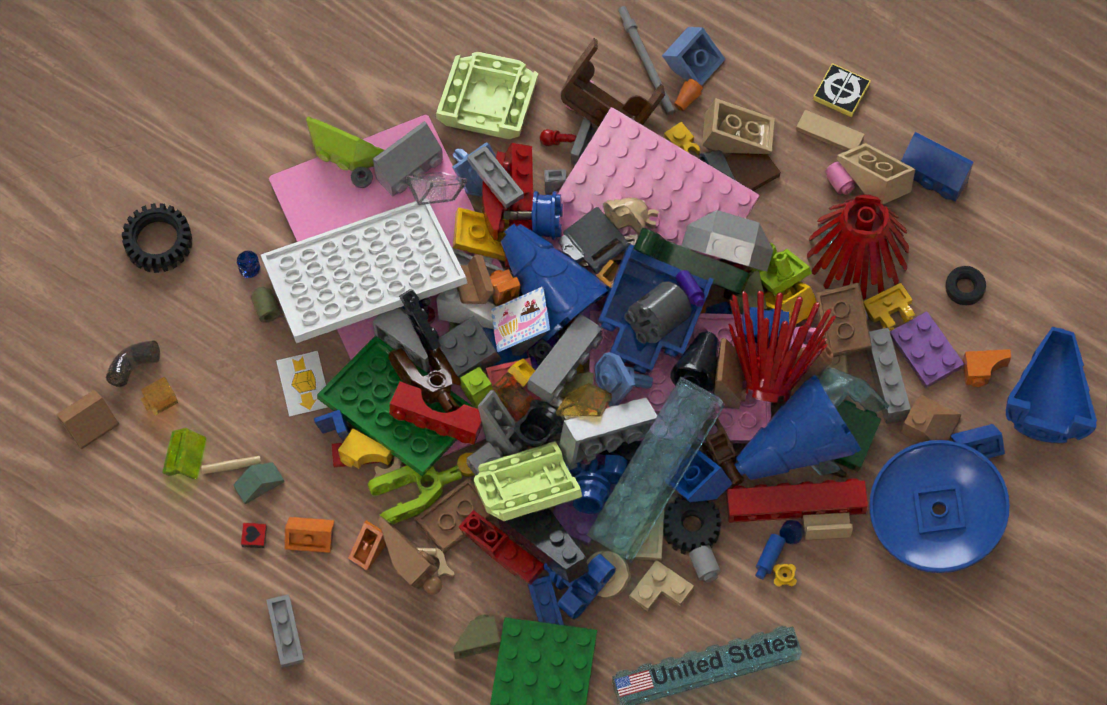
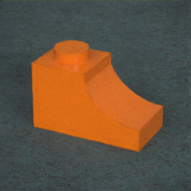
[490,269,520,306]
[962,349,1011,387]

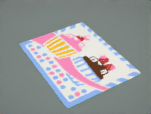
[491,287,550,352]

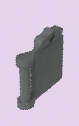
[558,207,630,274]

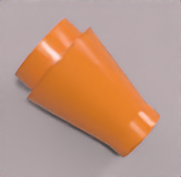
[674,79,703,111]

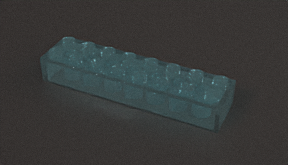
[587,377,725,563]

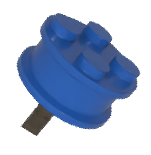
[504,191,563,240]

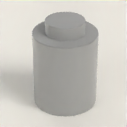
[689,545,721,583]

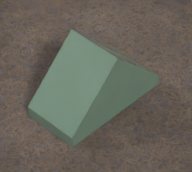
[234,462,285,504]

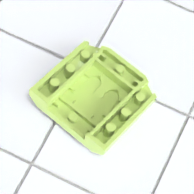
[436,52,538,139]
[474,441,582,521]

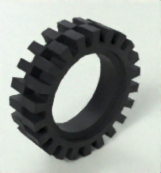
[122,203,192,273]

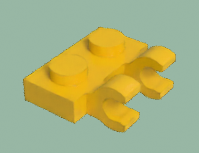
[863,283,915,331]

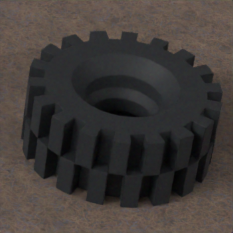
[663,497,721,555]

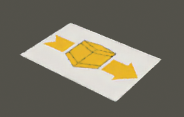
[276,351,327,417]

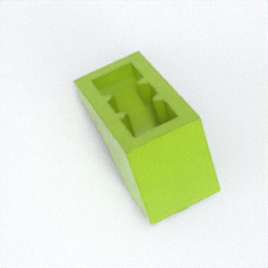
[460,366,493,409]

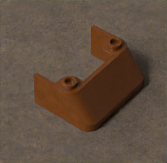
[561,38,665,127]

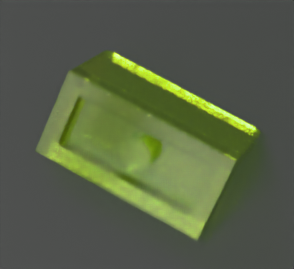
[162,428,206,479]

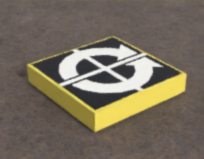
[813,63,871,117]

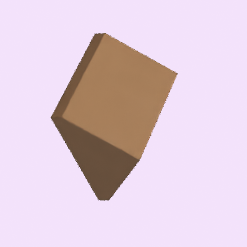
[56,390,119,449]

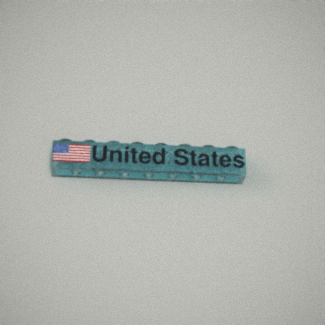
[612,626,802,705]

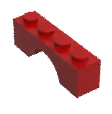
[389,382,482,445]

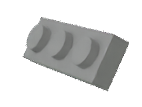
[467,146,524,208]
[266,594,305,668]

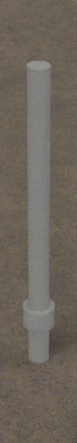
[618,6,675,115]

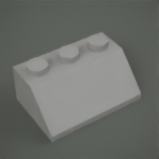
[373,121,443,197]

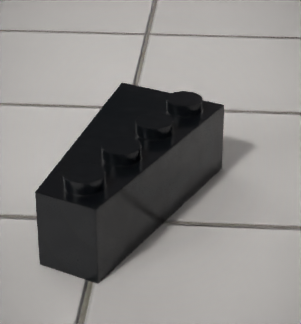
[498,508,589,583]

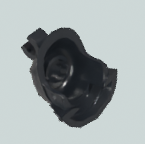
[513,400,566,452]

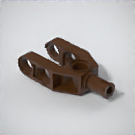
[389,340,459,413]
[690,399,744,487]

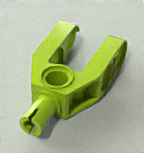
[367,465,462,525]

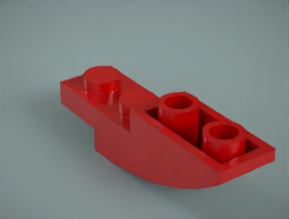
[482,151,509,241]
[459,510,544,585]

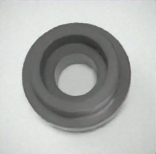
[351,167,373,188]

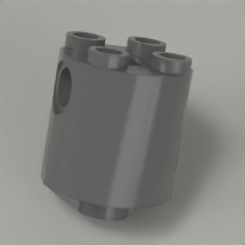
[624,282,692,344]

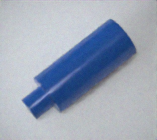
[755,534,786,580]

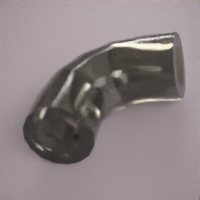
[106,340,160,387]

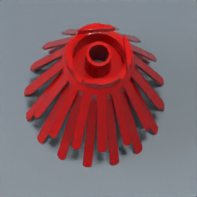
[807,195,909,300]
[729,291,836,402]

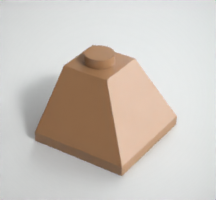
[901,395,961,442]

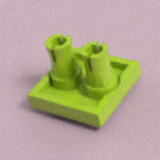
[751,243,812,296]

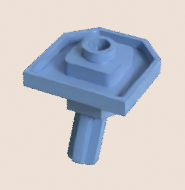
[452,142,496,197]
[595,352,653,407]

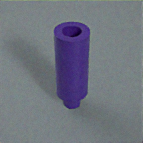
[675,270,705,307]

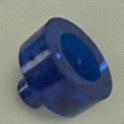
[780,520,804,544]

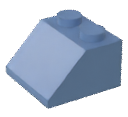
[662,27,725,86]

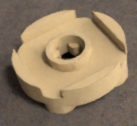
[587,551,631,598]

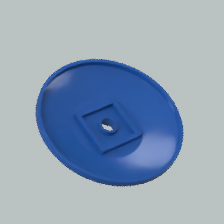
[869,440,1010,573]

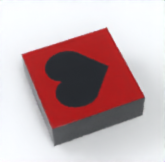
[241,523,267,548]

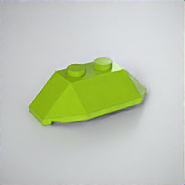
[306,116,384,171]

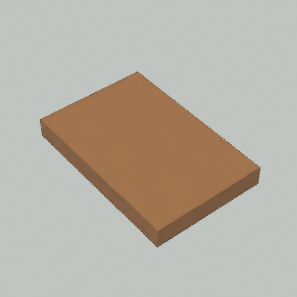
[815,283,872,357]
[415,477,493,553]

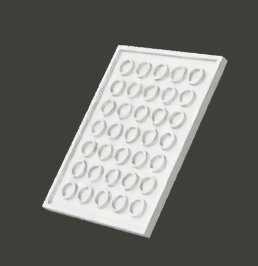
[261,197,467,343]

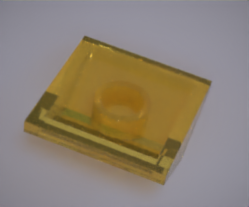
[556,383,612,416]

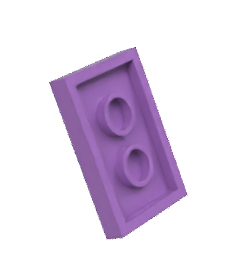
[890,311,964,388]

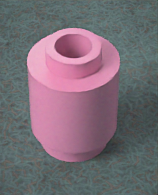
[825,162,856,195]

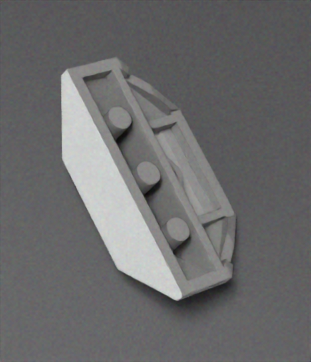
[681,210,773,272]

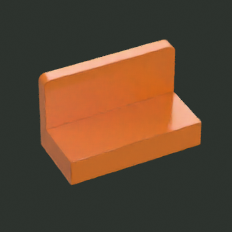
[285,517,334,553]

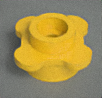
[773,564,797,587]

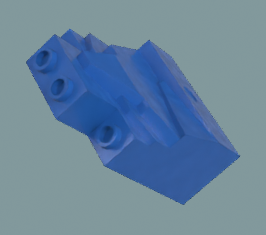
[597,244,714,374]

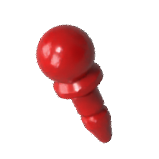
[540,129,577,146]

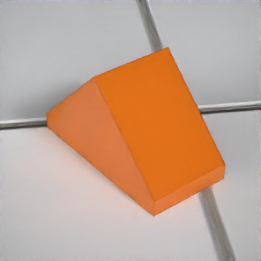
[348,520,386,570]

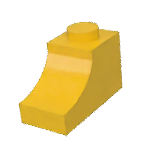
[338,428,393,469]

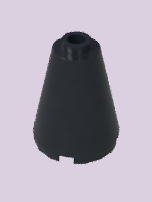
[670,331,719,396]

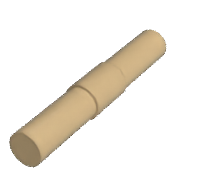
[201,456,261,474]

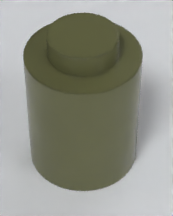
[251,287,281,322]

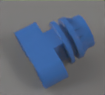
[563,455,627,514]
[544,554,616,620]

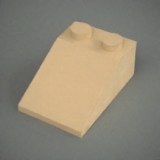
[702,98,775,154]
[837,143,915,204]

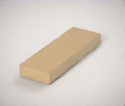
[796,110,864,151]

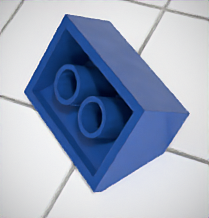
[901,132,974,202]

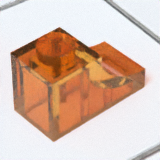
[492,372,534,422]

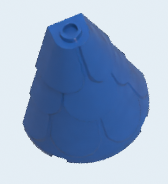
[501,224,610,341]
[1005,326,1097,443]
[735,374,862,480]

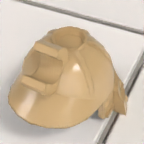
[603,198,659,235]

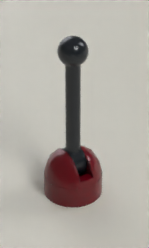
[421,298,435,324]

